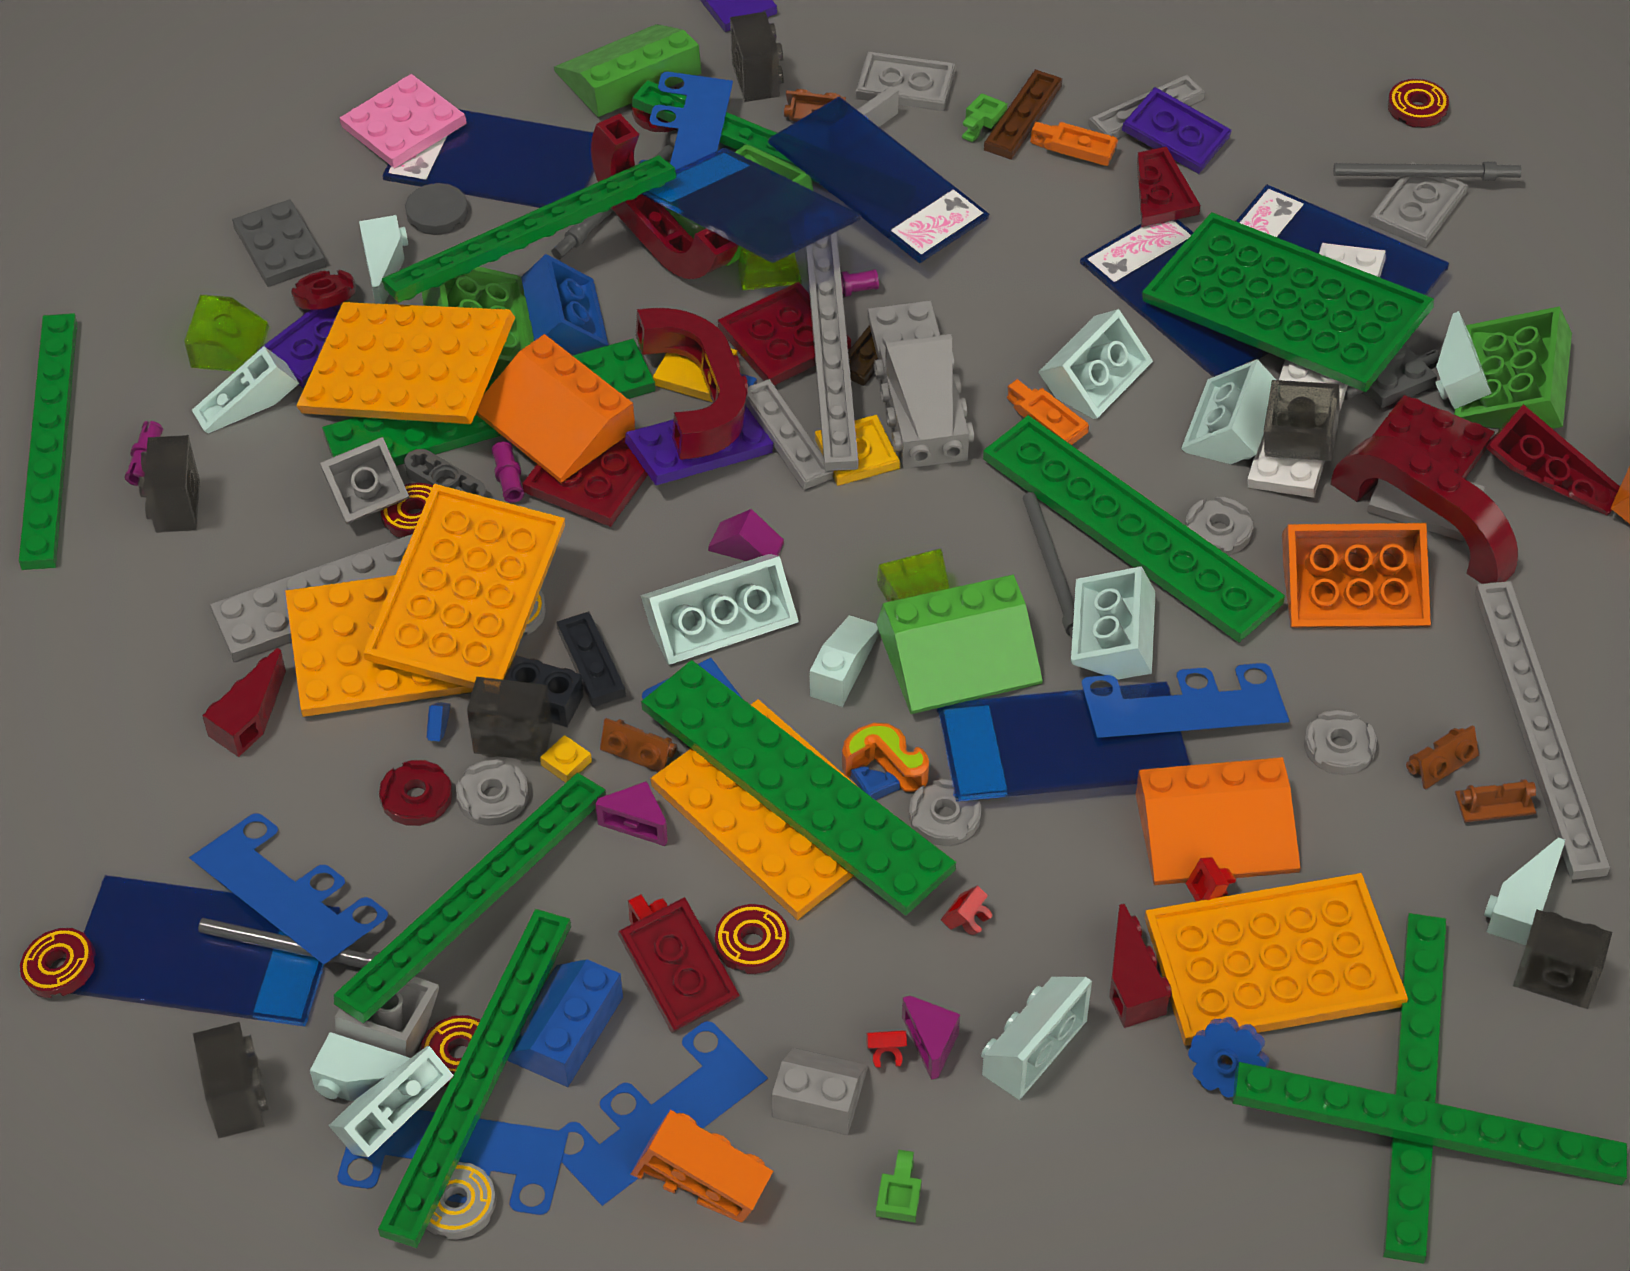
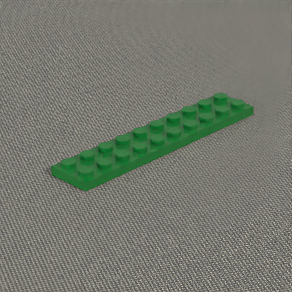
[322,338,656,466]
[983,415,1285,643]
[641,660,956,916]

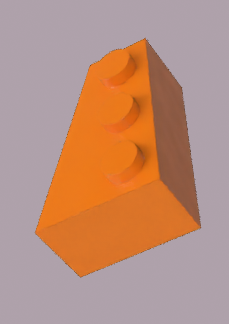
[630,1109,773,1223]

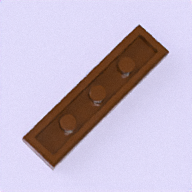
[984,69,1062,160]

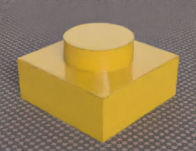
[540,735,592,783]

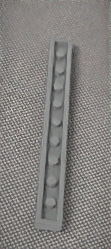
[804,215,858,471]
[1475,581,1610,880]

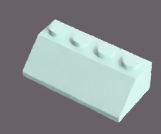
[640,554,799,665]

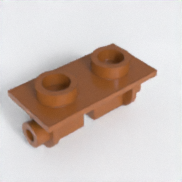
[784,89,848,125]
[600,718,677,772]
[1406,725,1479,789]
[1455,779,1536,823]

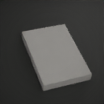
[856,52,955,111]
[1369,162,1468,248]
[1367,479,1485,542]

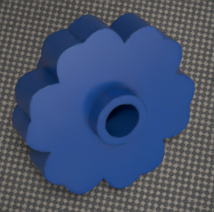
[1188,1017,1270,1098]

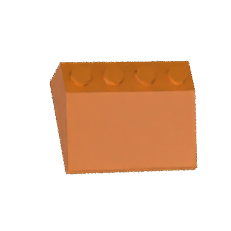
[476,334,635,483]
[1282,523,1431,628]
[1136,757,1301,885]

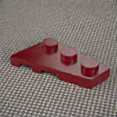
[1137,146,1201,227]

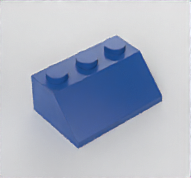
[521,254,609,355]
[507,959,623,1087]

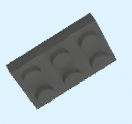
[232,199,326,287]

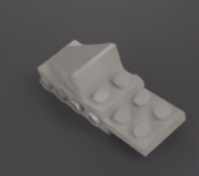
[868,301,974,469]

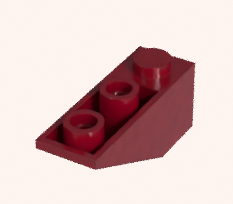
[202,648,286,757]
[1109,903,1172,1028]

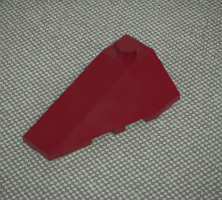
[1486,404,1620,516]

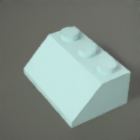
[1038,309,1153,419]
[1181,359,1281,464]
[1071,566,1155,680]
[981,977,1092,1100]

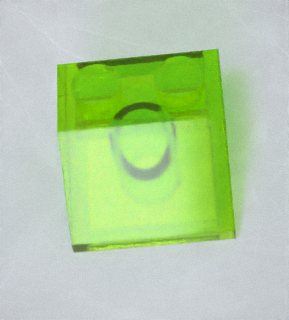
[184,295,269,372]

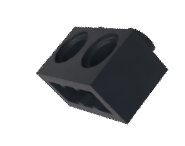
[500,655,584,727]

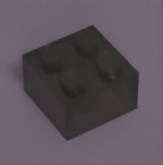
[730,12,784,102]
[1264,380,1340,461]
[139,435,200,533]
[467,677,553,762]
[1513,909,1612,1009]
[193,1022,269,1139]

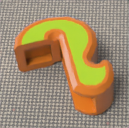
[842,722,929,792]

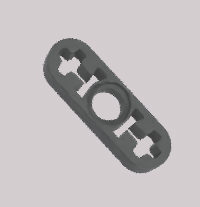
[404,449,487,497]

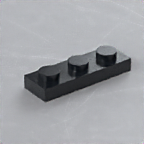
[556,611,626,707]

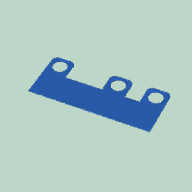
[638,72,733,190]
[1082,663,1290,738]
[189,813,388,965]
[559,1021,768,1206]
[337,1110,569,1215]

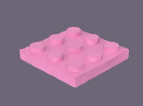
[339,74,467,169]

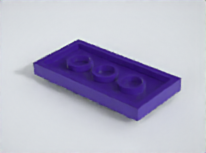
[625,405,774,485]

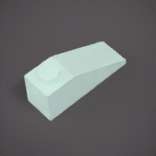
[359,215,408,304]
[1435,311,1492,409]
[192,346,299,434]
[810,615,879,707]
[1484,837,1565,947]
[310,1032,410,1101]
[328,1046,454,1157]

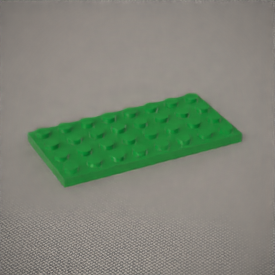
[1142,212,1434,392]

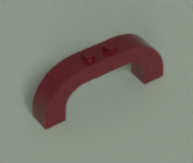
[591,113,739,279]
[636,308,748,460]
[1330,436,1518,584]

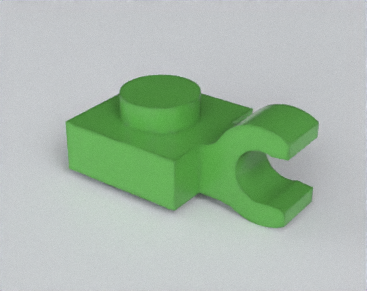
[962,93,1007,142]
[876,1149,922,1223]

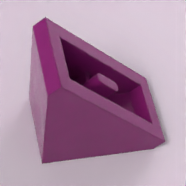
[708,509,784,561]
[596,781,668,846]
[902,995,960,1080]

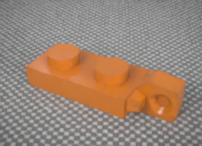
[1030,122,1118,166]
[1007,379,1089,445]

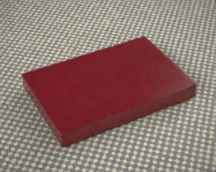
[618,897,740,1033]

